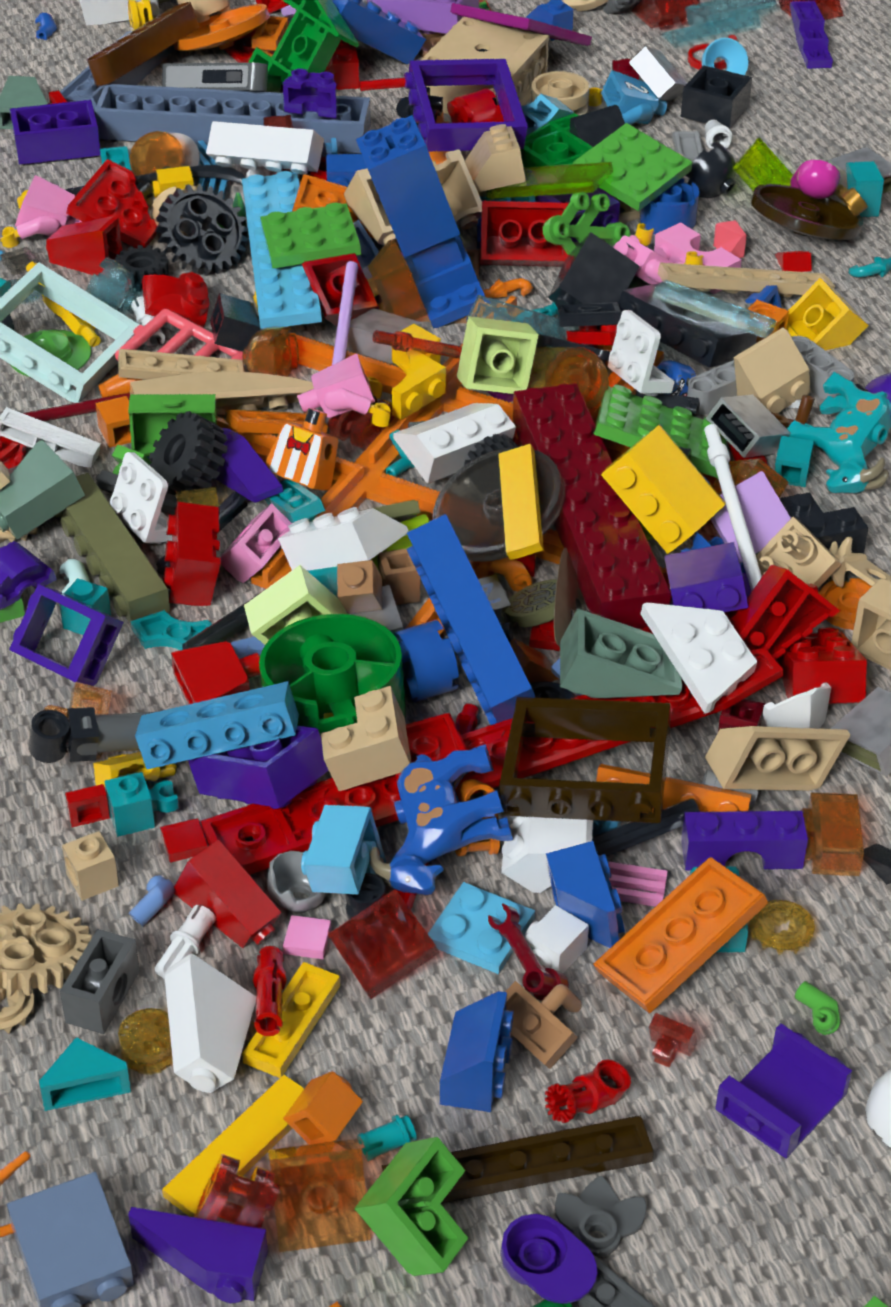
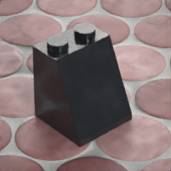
[548,232,640,327]

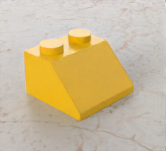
[787,278,869,350]

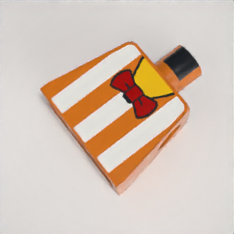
[265,408,339,491]

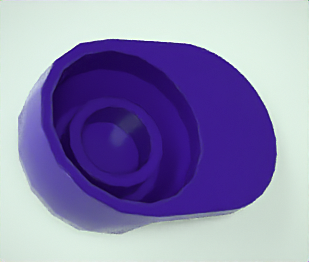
[500,1214,597,1304]

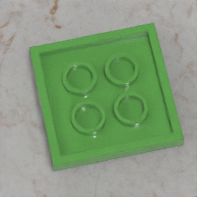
[572,123,693,211]
[260,203,361,269]

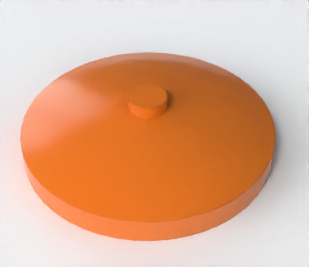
[173,4,270,51]

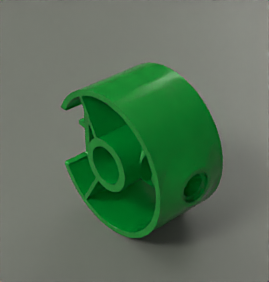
[259,614,406,740]

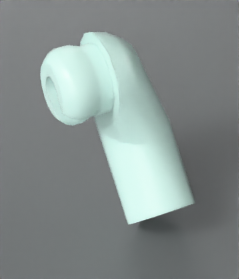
[60,559,90,593]

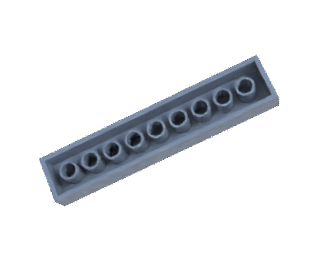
[94,84,371,153]

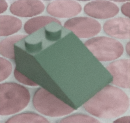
[560,609,682,698]

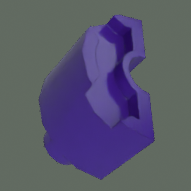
[283,69,337,118]
[0,541,57,610]

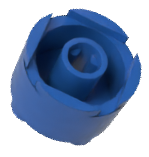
[640,177,699,234]
[393,620,459,702]

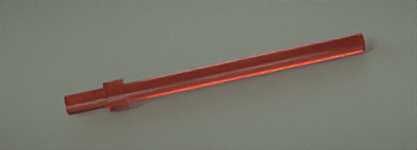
[372,330,462,359]

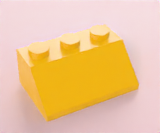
[601,424,726,554]

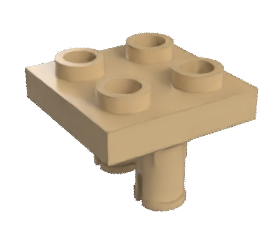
[756,516,842,588]

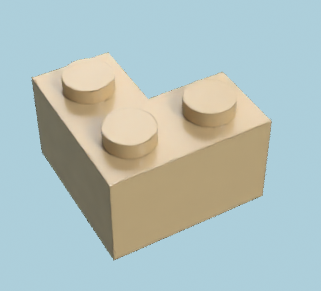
[321,686,412,791]

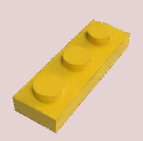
[242,962,340,1078]

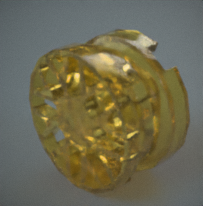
[118,1008,173,1075]

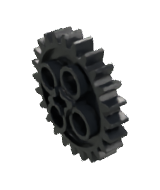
[155,184,249,276]

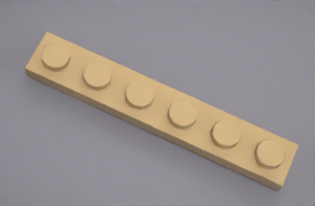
[658,263,835,297]

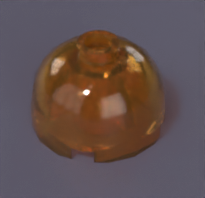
[243,326,299,377]
[544,347,609,410]

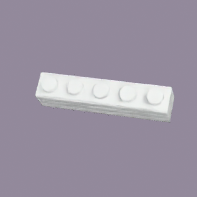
[0,407,101,468]

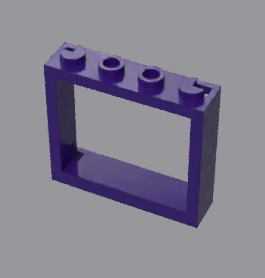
[404,59,528,152]

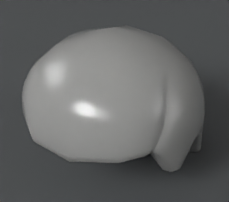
[267,851,327,912]

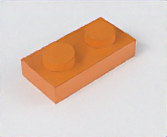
[251,16,289,52]

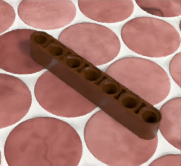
[87,2,199,86]

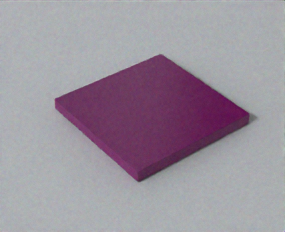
[450,3,592,46]

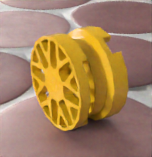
[128,0,153,31]

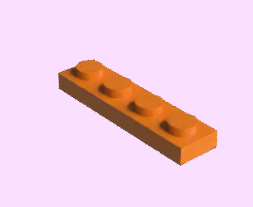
[596,764,752,813]

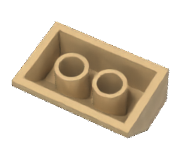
[465,124,526,192]
[705,726,850,791]

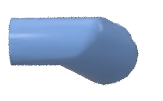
[128,875,175,927]

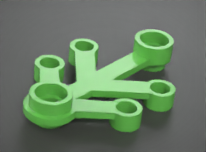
[543,192,630,255]

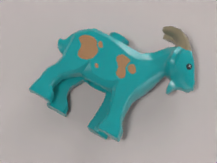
[787,372,891,493]

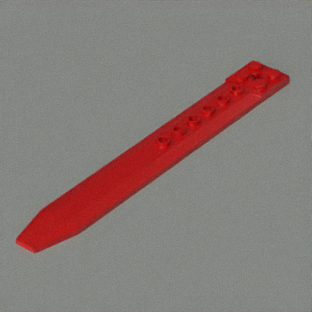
[201,648,783,875]

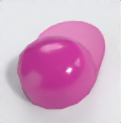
[790,160,841,199]

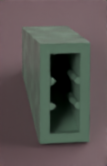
[0,76,48,129]
[0,440,85,540]

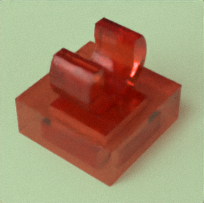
[648,1012,697,1068]

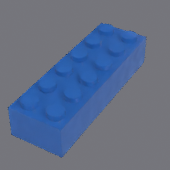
[407,514,536,725]

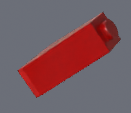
[46,216,122,280]
[174,839,281,948]

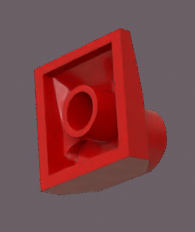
[142,272,209,328]

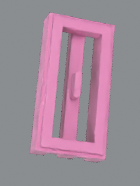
[608,862,668,907]

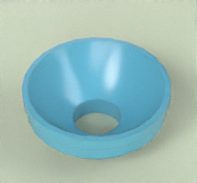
[701,38,748,75]

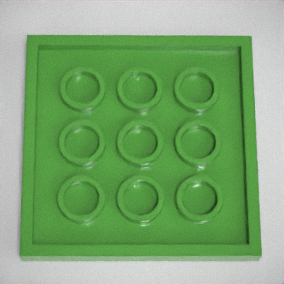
[594,385,726,478]

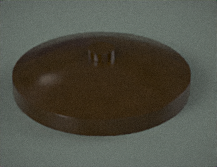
[751,184,864,240]

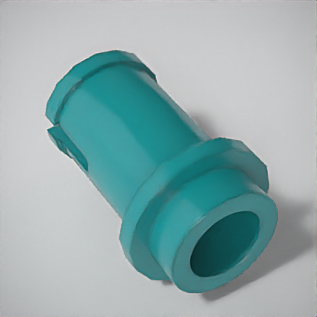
[357,1114,417,1161]

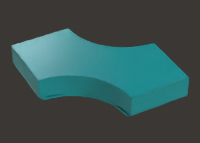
[130,610,212,650]

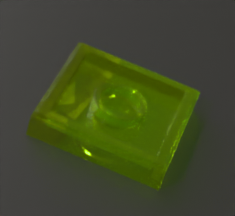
[732,137,793,192]

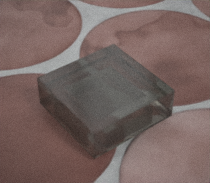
[0,247,39,276]

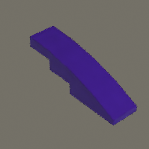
[790,1,833,69]

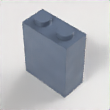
[6,1171,134,1307]

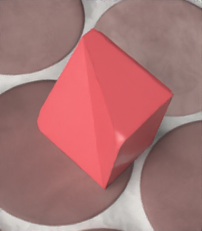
[713,220,747,258]

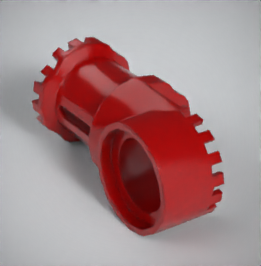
[545,1059,631,1123]

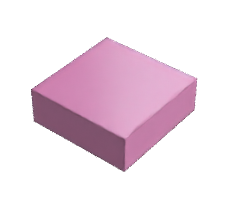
[283,915,331,959]

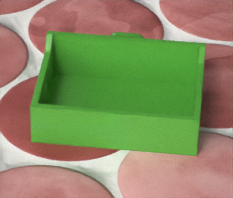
[128,394,217,456]

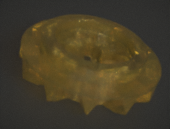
[749,900,815,955]

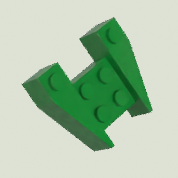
[248,0,359,91]
[520,113,593,187]

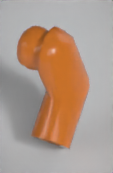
[487,554,532,592]

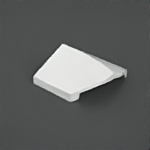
[761,683,831,729]

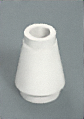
[705,120,732,148]

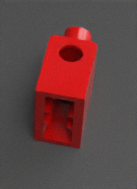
[171,641,260,705]

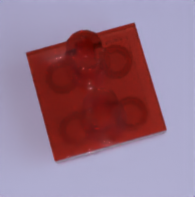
[328,889,440,999]

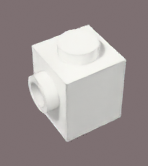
[524,905,589,973]

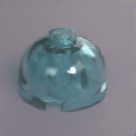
[86,257,137,313]

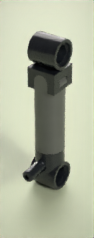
[29,707,154,763]

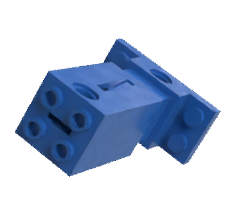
[355,115,489,328]

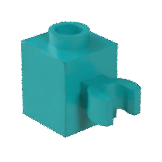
[104,772,179,837]

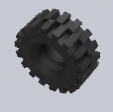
[149,411,227,501]

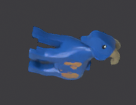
[370,744,514,895]

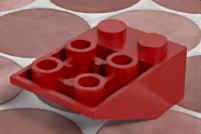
[778,627,867,704]

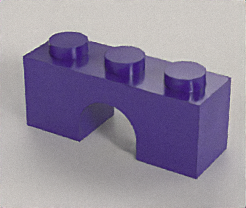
[681,811,808,871]

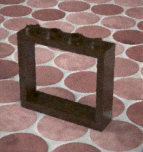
[499,697,670,823]

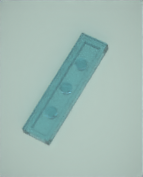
[652,280,776,338]

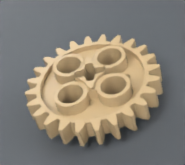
[0,903,92,996]

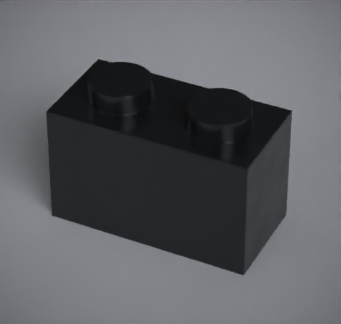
[210,293,262,354]

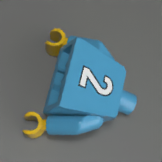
[588,70,667,125]

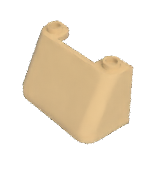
[344,149,482,247]

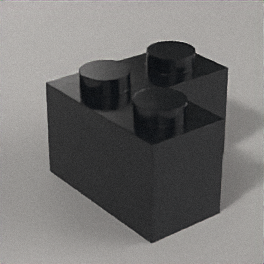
[779,492,868,554]

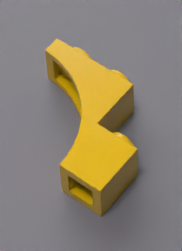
[392,323,446,420]

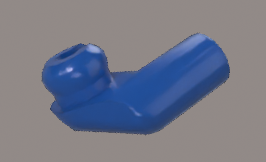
[35,12,57,40]

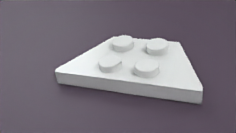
[641,603,757,714]

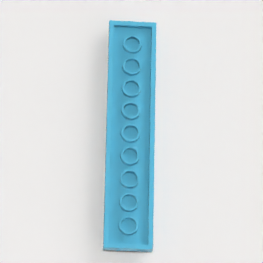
[242,171,322,330]

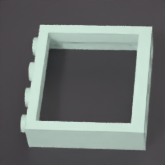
[0,262,140,403]

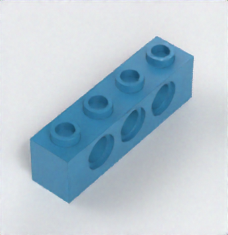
[135,681,299,769]

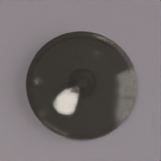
[433,447,565,562]

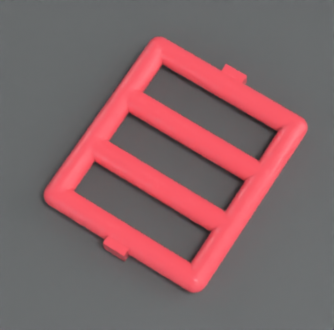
[115,309,249,362]

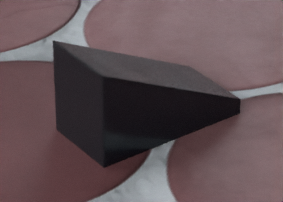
[857,843,891,885]

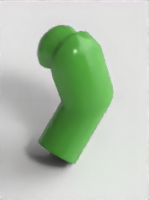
[795,981,841,1035]

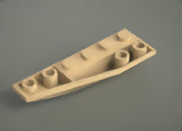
[130,371,314,418]

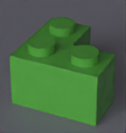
[354,1137,468,1276]

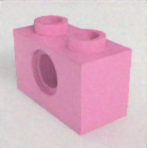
[220,503,292,583]

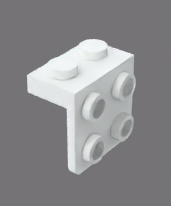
[607,310,675,396]
[110,452,172,544]

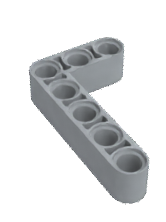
[687,336,854,415]

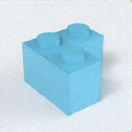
[301,805,386,894]

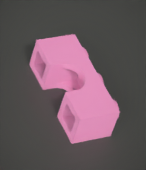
[654,223,741,294]

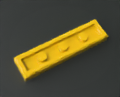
[499,444,544,560]
[162,1075,304,1218]

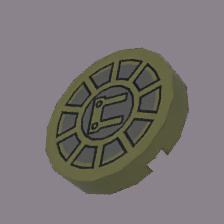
[505,579,557,628]

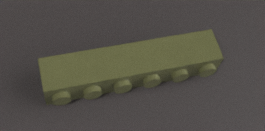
[54,473,170,625]

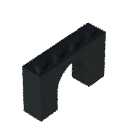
[618,283,759,368]

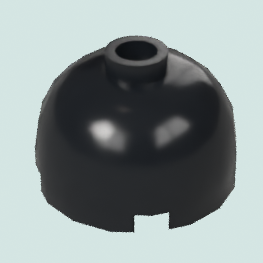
[684,142,737,199]

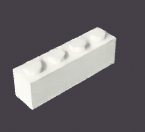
[206,121,324,174]

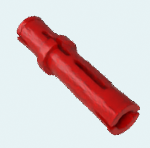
[253,946,287,1036]

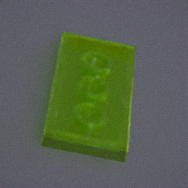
[486,162,613,199]

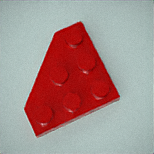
[66,159,157,249]

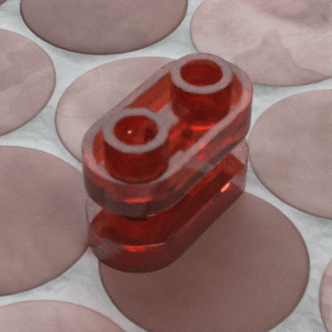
[328,395,395,450]
[194,1154,280,1229]

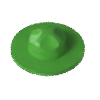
[11,329,91,377]

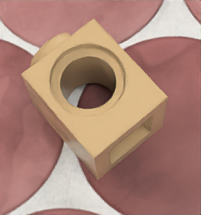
[62,831,119,901]

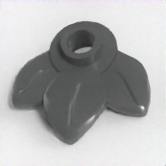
[555,1176,646,1257]

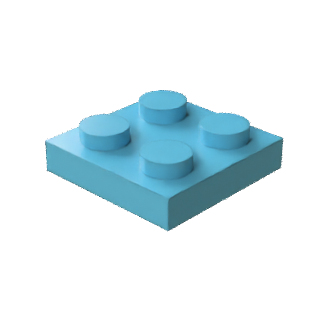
[426,882,535,974]

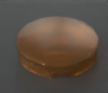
[129,131,185,185]

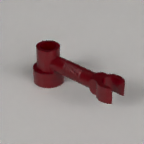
[488,903,569,1001]

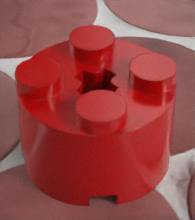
[447,88,504,123]

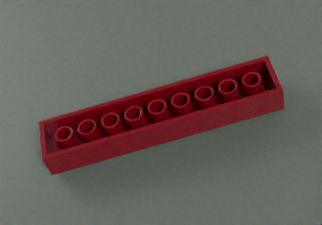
[513,383,671,629]

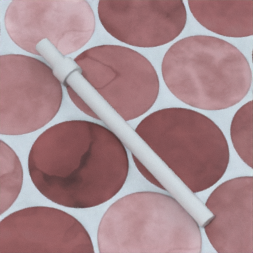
[704,424,762,592]

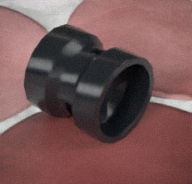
[345,873,386,927]

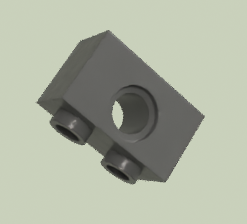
[60,929,140,1034]

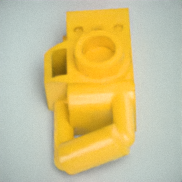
[93,752,177,787]

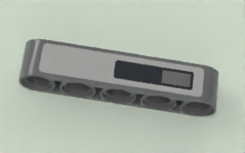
[162,63,268,92]

